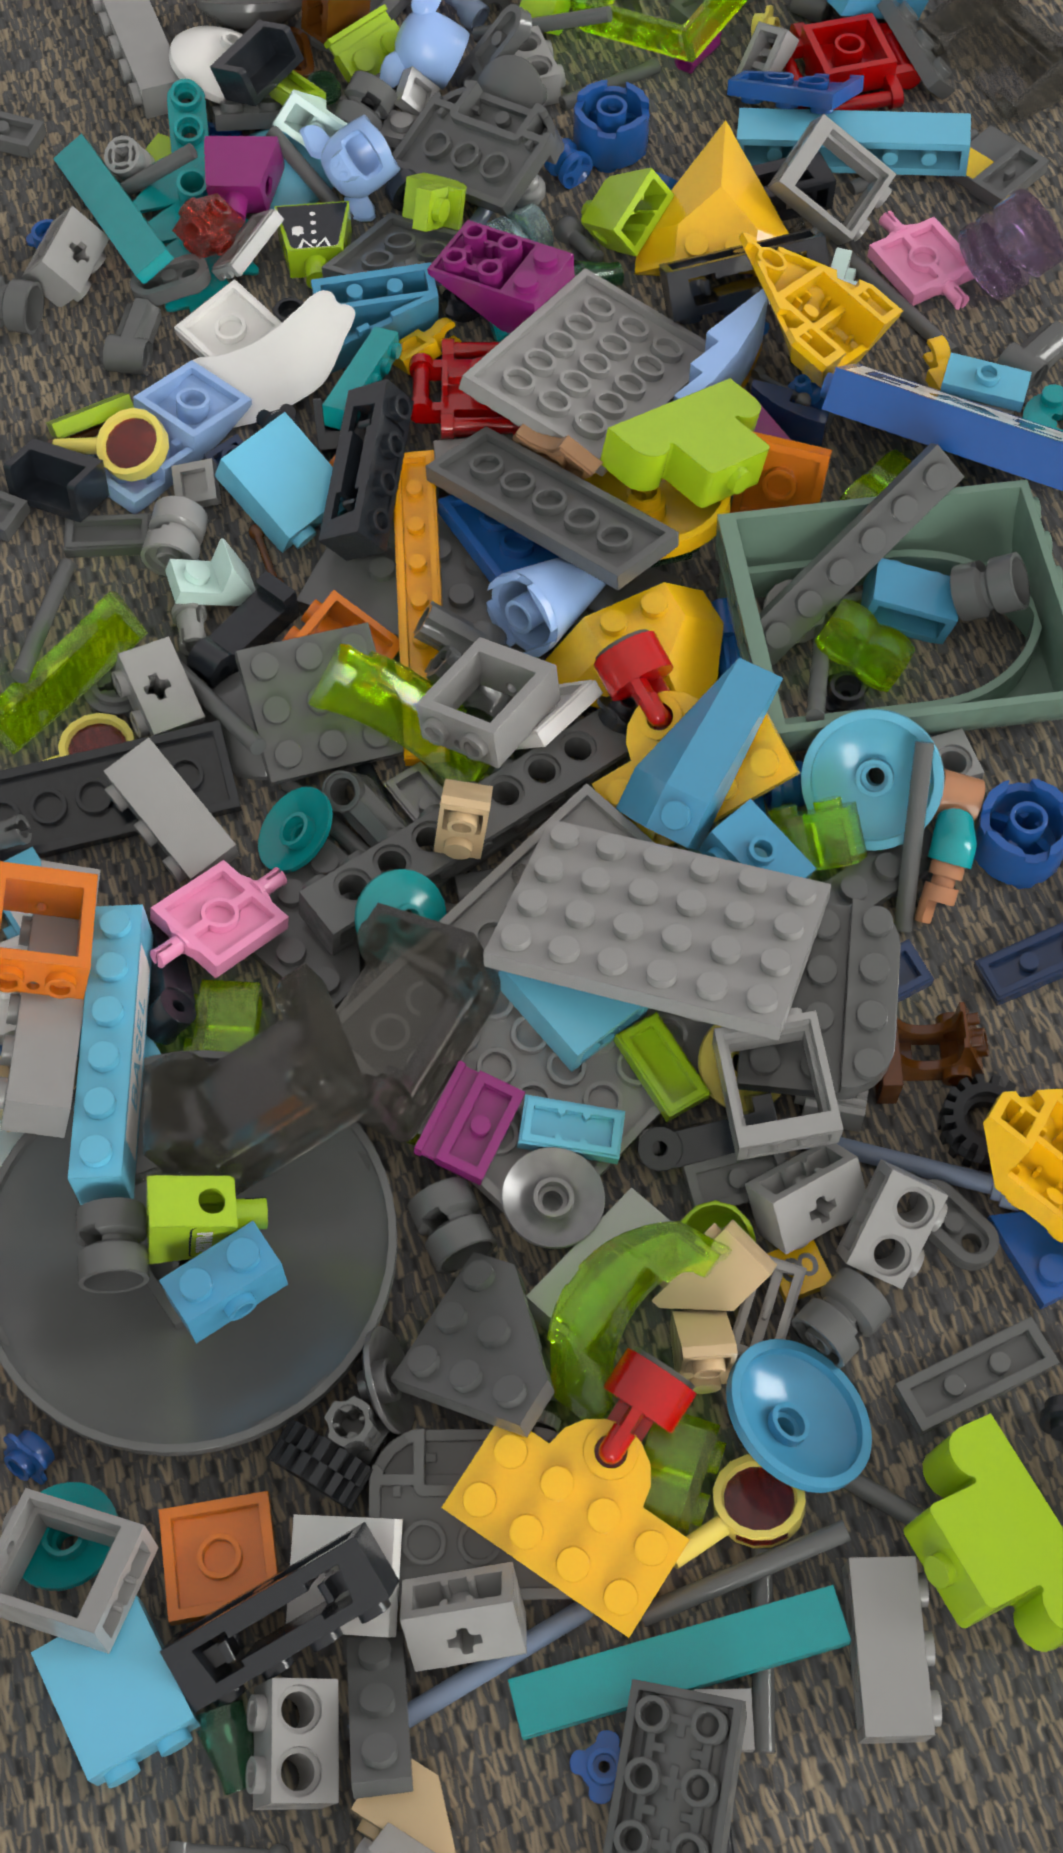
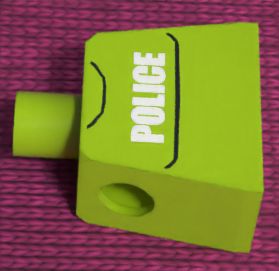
[146,1175,268,1264]

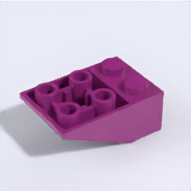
[427,220,575,333]

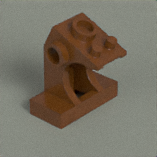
[875,1002,990,1104]

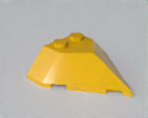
[634,120,789,277]
[739,231,903,388]
[545,582,724,709]
[983,1089,1063,1243]

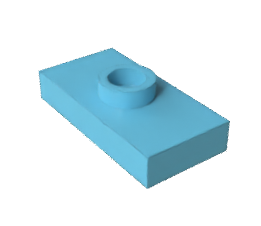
[940,352,1032,412]
[517,1094,625,1164]

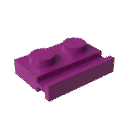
[414,1060,526,1185]

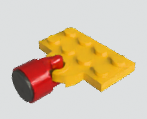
[592,629,800,847]
[441,1346,697,1638]

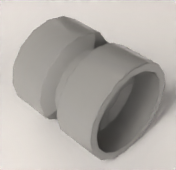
[140,496,209,576]

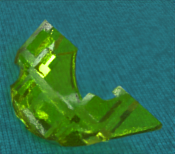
[0,591,148,755]
[308,643,491,783]
[547,1221,732,1420]

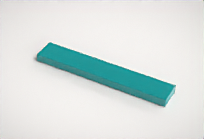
[53,133,174,284]
[508,1585,852,1740]

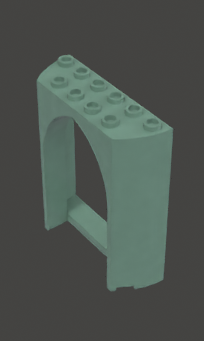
[715,479,1063,753]

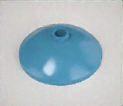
[726,1339,872,1493]

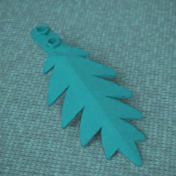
[133,79,259,313]

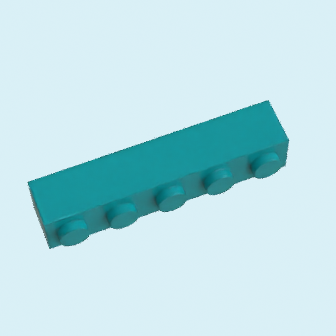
[322,326,402,430]

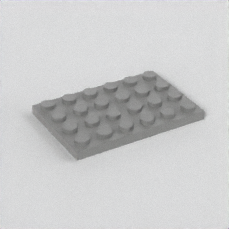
[459,268,706,476]
[483,819,831,1041]

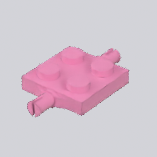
[867,211,980,310]
[150,860,289,979]

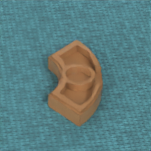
[512,424,603,479]

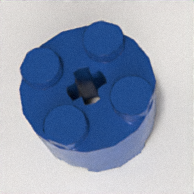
[573,80,650,173]
[974,779,1063,889]

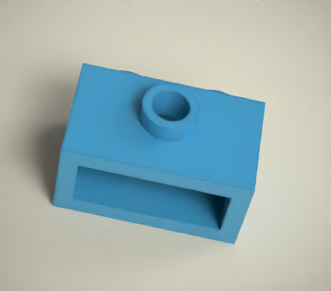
[859,558,958,644]
[698,799,817,879]
[159,1221,288,1344]

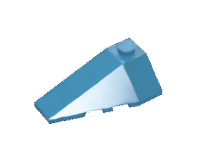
[616,657,783,850]

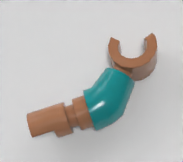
[914,769,985,924]

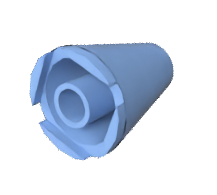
[486,557,606,657]

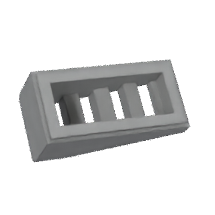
[731,21,799,106]

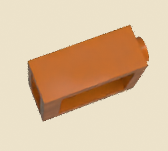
[0,861,98,1000]

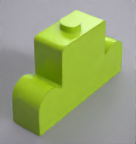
[600,378,770,508]
[903,1413,1063,1652]

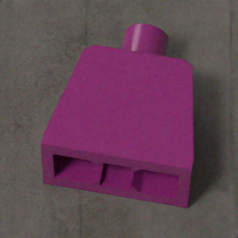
[204,136,285,227]

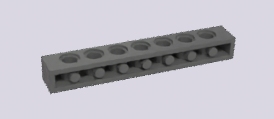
[299,709,631,956]

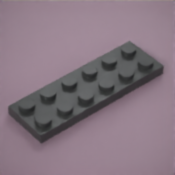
[425,426,679,590]

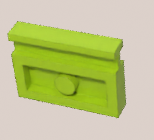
[323,4,400,84]

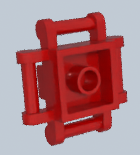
[783,13,921,111]
[409,338,520,439]

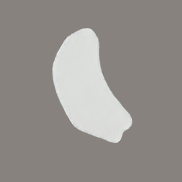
[184,290,356,428]

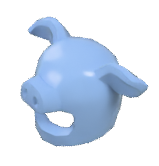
[379,0,470,89]
[299,114,400,222]

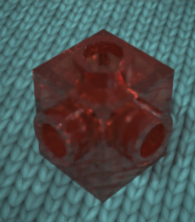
[172,193,245,259]

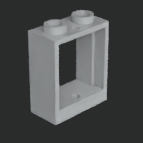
[767,114,896,246]
[416,637,561,768]
[712,1008,844,1161]
[0,1488,159,1654]

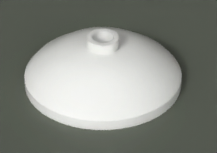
[169,26,271,105]

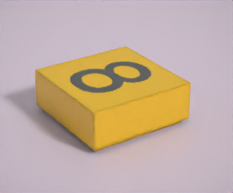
[767,1239,832,1302]

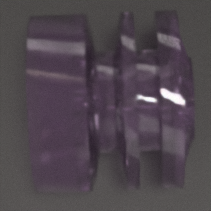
[958,188,1063,301]

